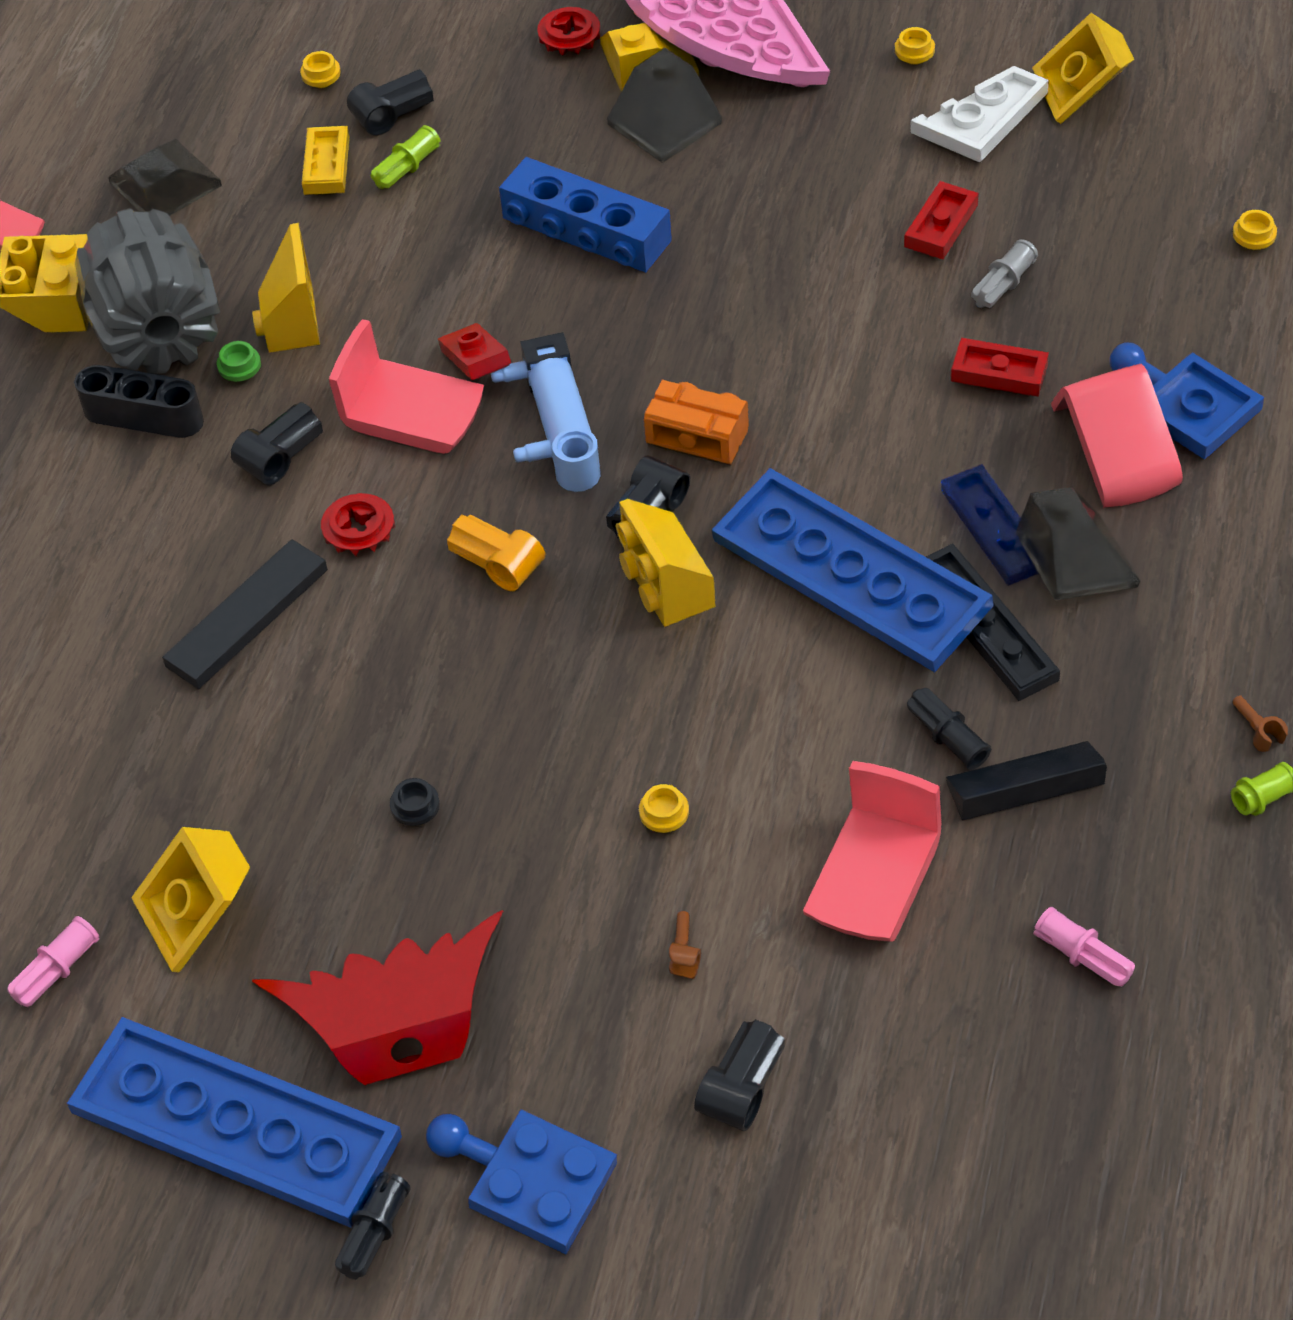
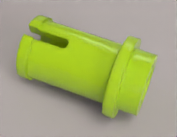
[1231,762,1293,816]

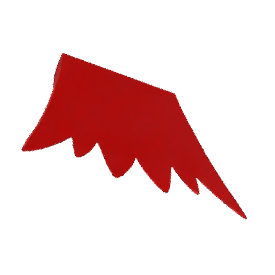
[252,910,503,1085]

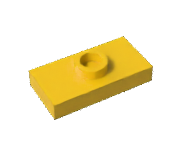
[302,126,350,195]

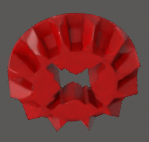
[537,7,600,56]
[321,493,395,556]

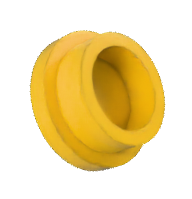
[895,27,935,65]
[300,51,341,88]
[1233,210,1277,250]
[639,784,689,833]

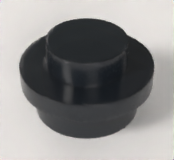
[390,778,440,826]

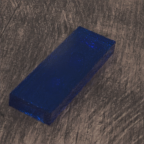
[941,464,1050,586]

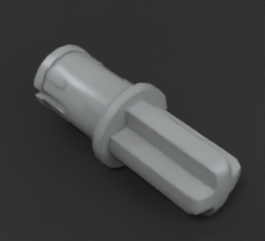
[971,239,1038,309]

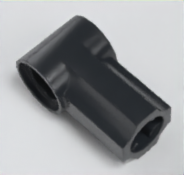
[347,69,434,136]
[231,402,323,485]
[606,455,691,539]
[694,1019,785,1131]

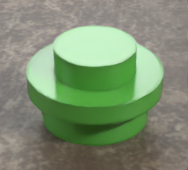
[217,341,261,382]

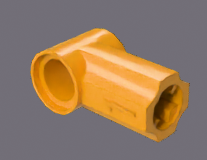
[447,514,546,591]

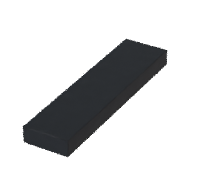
[162,539,328,689]
[926,543,1060,701]

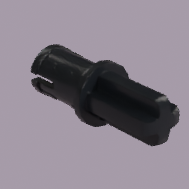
[907,688,992,770]
[335,1172,411,1280]

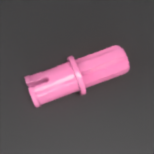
[1033,907,1135,987]
[7,916,100,1007]

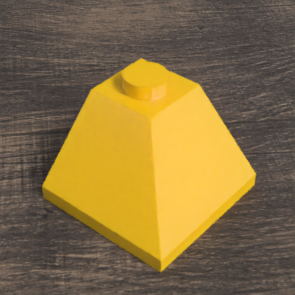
[1032,12,1134,124]
[600,23,699,94]
[252,223,320,353]
[131,827,250,972]

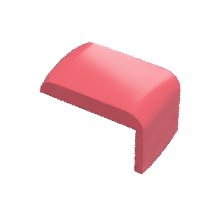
[329,319,484,454]
[1051,364,1183,508]
[803,761,942,942]

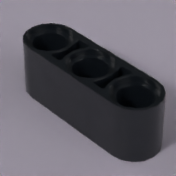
[74,365,204,438]

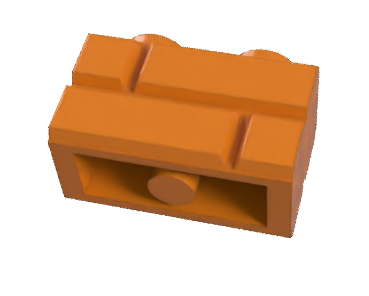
[644,380,749,465]

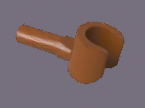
[1232,696,1288,752]
[669,911,701,979]

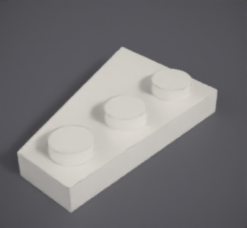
[911,66,1049,162]

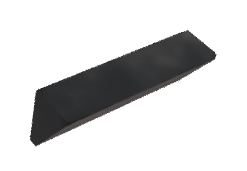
[946,741,1107,821]

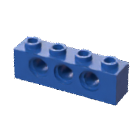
[499,157,672,273]

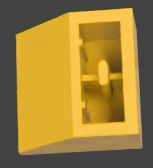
[0,234,89,332]
[616,499,716,627]

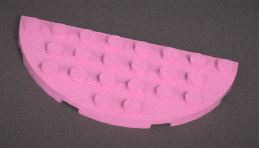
[625,0,830,87]

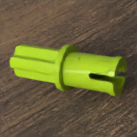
[370,125,441,189]

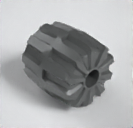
[75,208,220,374]

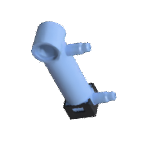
[491,332,601,492]

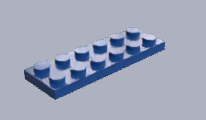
[711,468,994,673]
[67,1017,402,1228]

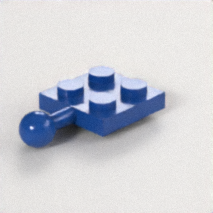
[1110,342,1264,460]
[426,1110,617,1254]

